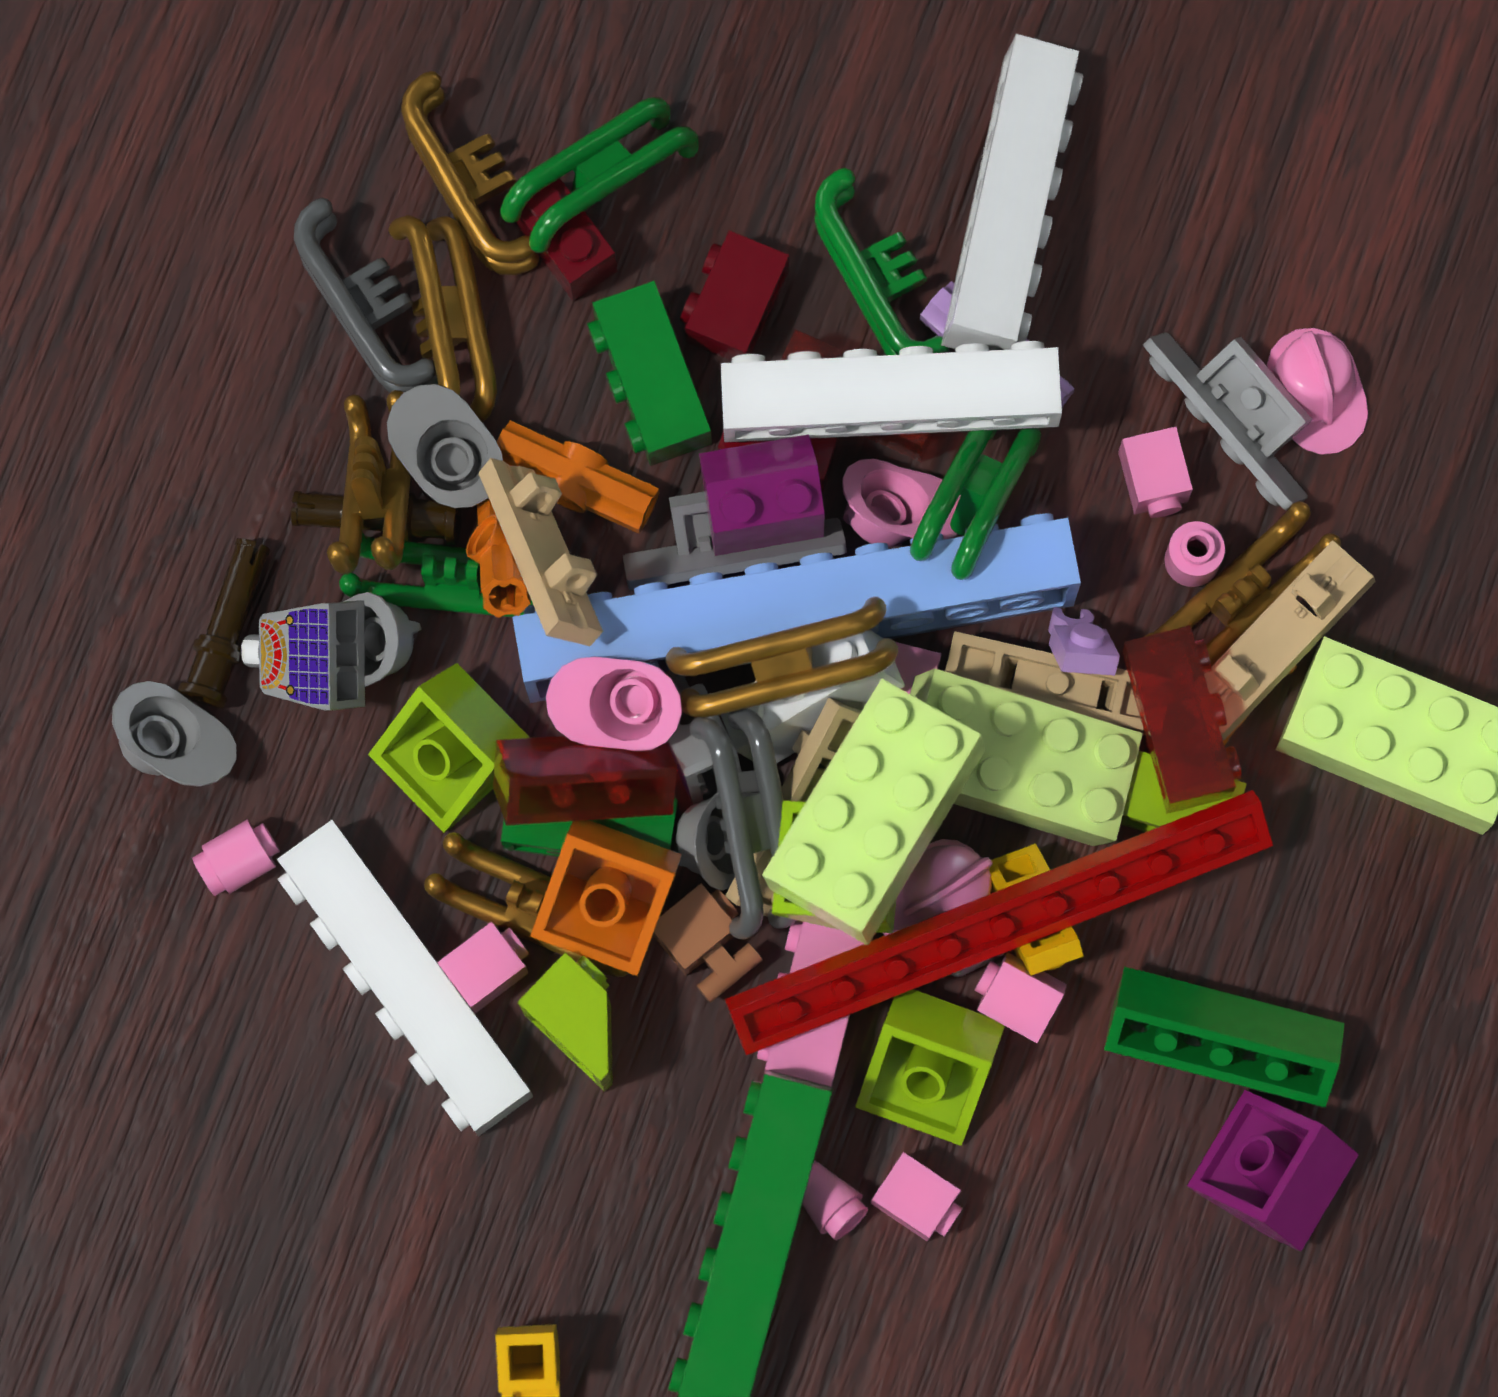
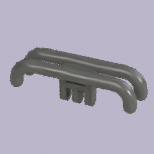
[294,197,438,392]
[689,708,796,939]

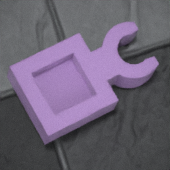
[1048,607,1120,676]

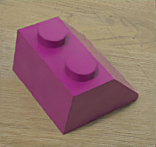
[699,434,824,556]
[1187,1090,1359,1252]

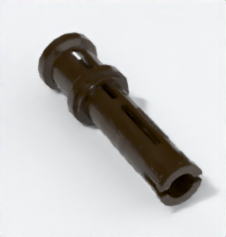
[291,491,462,546]
[177,538,270,708]

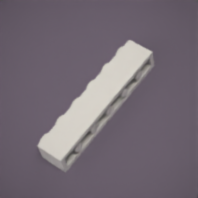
[941,34,1083,351]
[721,341,1062,442]
[277,820,533,1136]

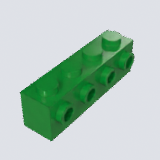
[1104,966,1345,1107]

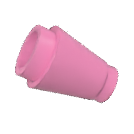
[802,1160,868,1240]

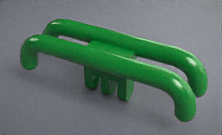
[500,97,699,253]
[814,168,950,355]
[910,428,1041,580]
[339,532,533,617]

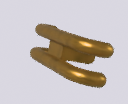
[401,71,539,275]
[389,215,497,423]
[327,390,411,574]
[1142,501,1341,689]
[666,597,898,717]
[424,832,629,977]

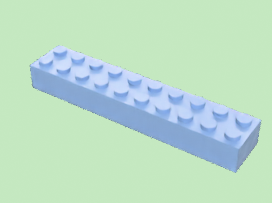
[512,513,1081,703]

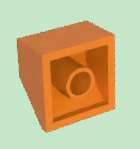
[530,815,682,976]

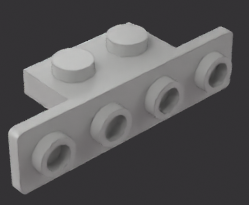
[1143,333,1313,510]
[623,492,847,590]

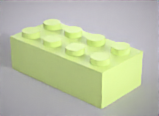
[1276,636,1498,835]
[910,668,1143,846]
[762,679,985,946]

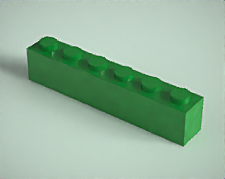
[668,1070,833,1397]

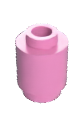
[1165,521,1225,587]
[192,819,280,896]

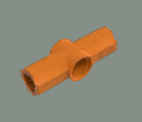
[497,420,660,534]
[466,498,531,618]

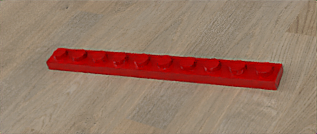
[725,790,1273,1055]

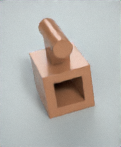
[652,883,762,1003]

